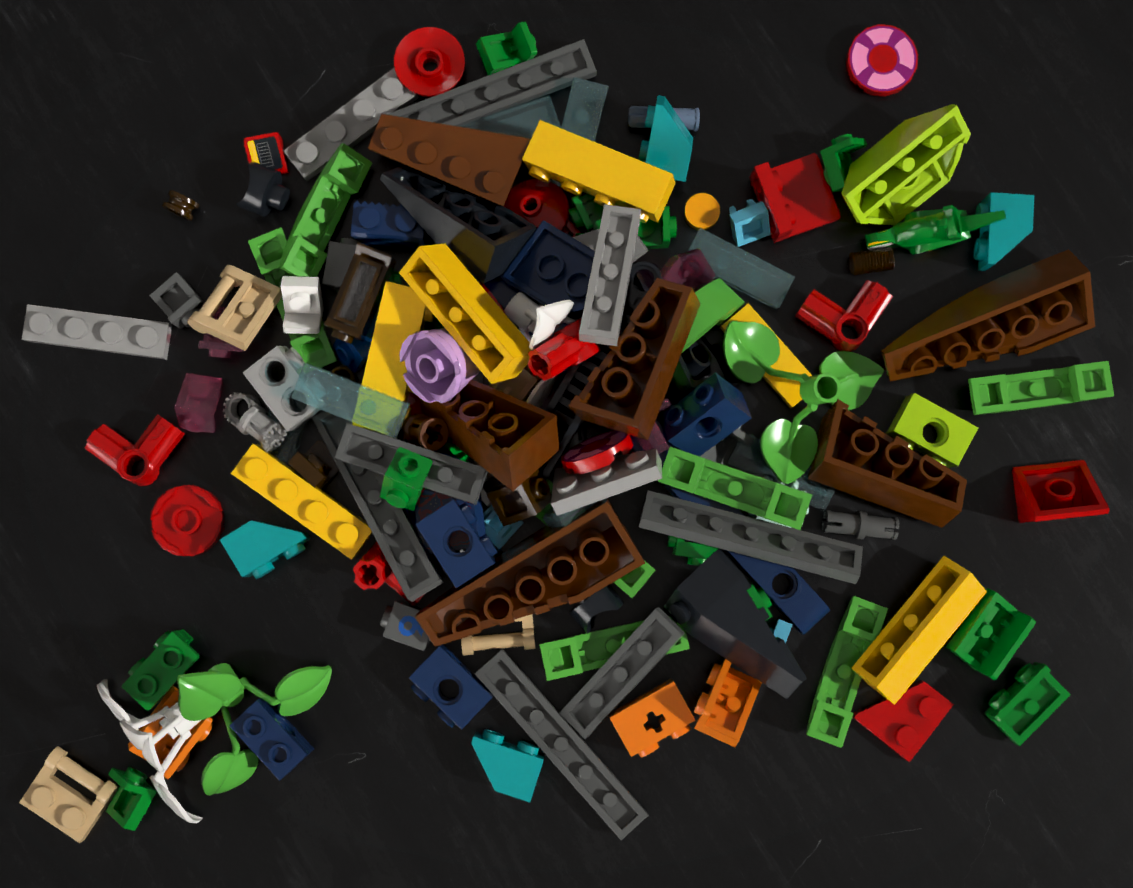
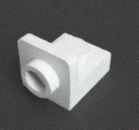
[281,276,324,334]

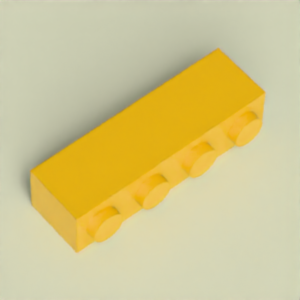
[522,120,676,223]
[399,243,531,384]
[352,281,434,436]
[231,444,373,560]
[851,556,987,705]

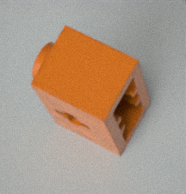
[609,678,696,758]

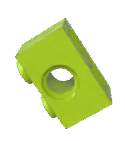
[886,393,978,468]

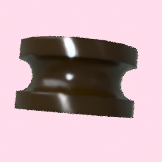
[162,190,199,221]

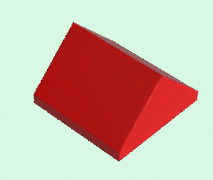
[1012,460,1110,523]

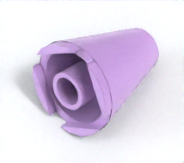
[399,328,480,403]

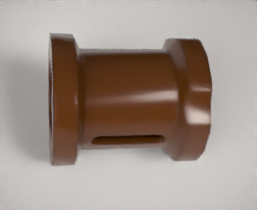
[402,413,449,451]

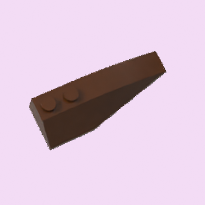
[882,249,1095,381]
[415,498,645,647]

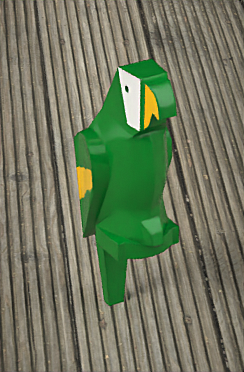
[865,205,1006,255]

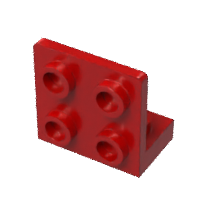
[749,153,841,243]

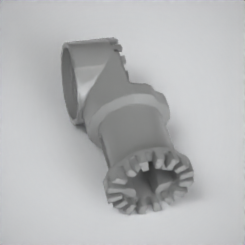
[223,393,287,452]

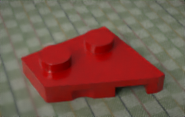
[852,680,954,762]

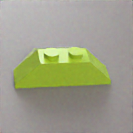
[842,104,971,225]

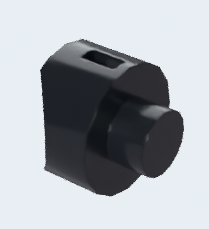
[236,161,290,217]
[569,584,624,634]

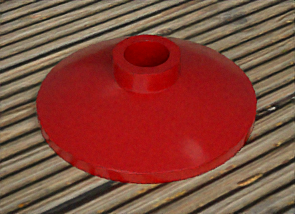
[394,27,465,97]
[503,179,570,231]

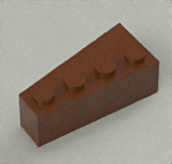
[368,114,531,206]
[568,278,700,441]
[420,379,559,491]
[808,399,967,528]

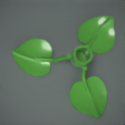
[723,321,884,484]
[177,663,332,796]

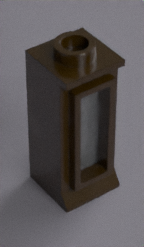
[324,242,396,344]

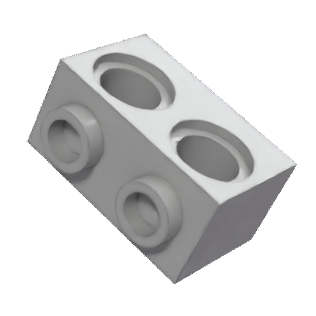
[243,346,330,431]

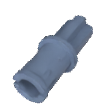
[628,106,700,131]

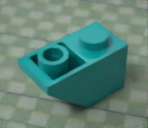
[638,95,693,182]
[974,192,1034,271]
[220,520,311,579]
[471,729,545,802]

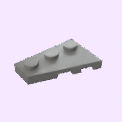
[551,449,662,516]

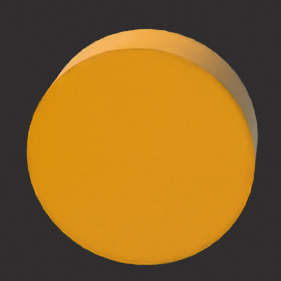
[684,193,720,231]

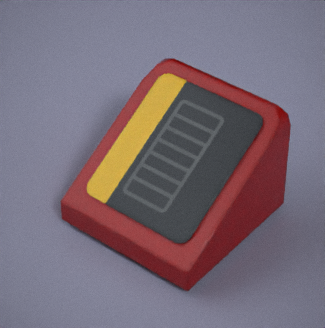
[243,132,289,174]

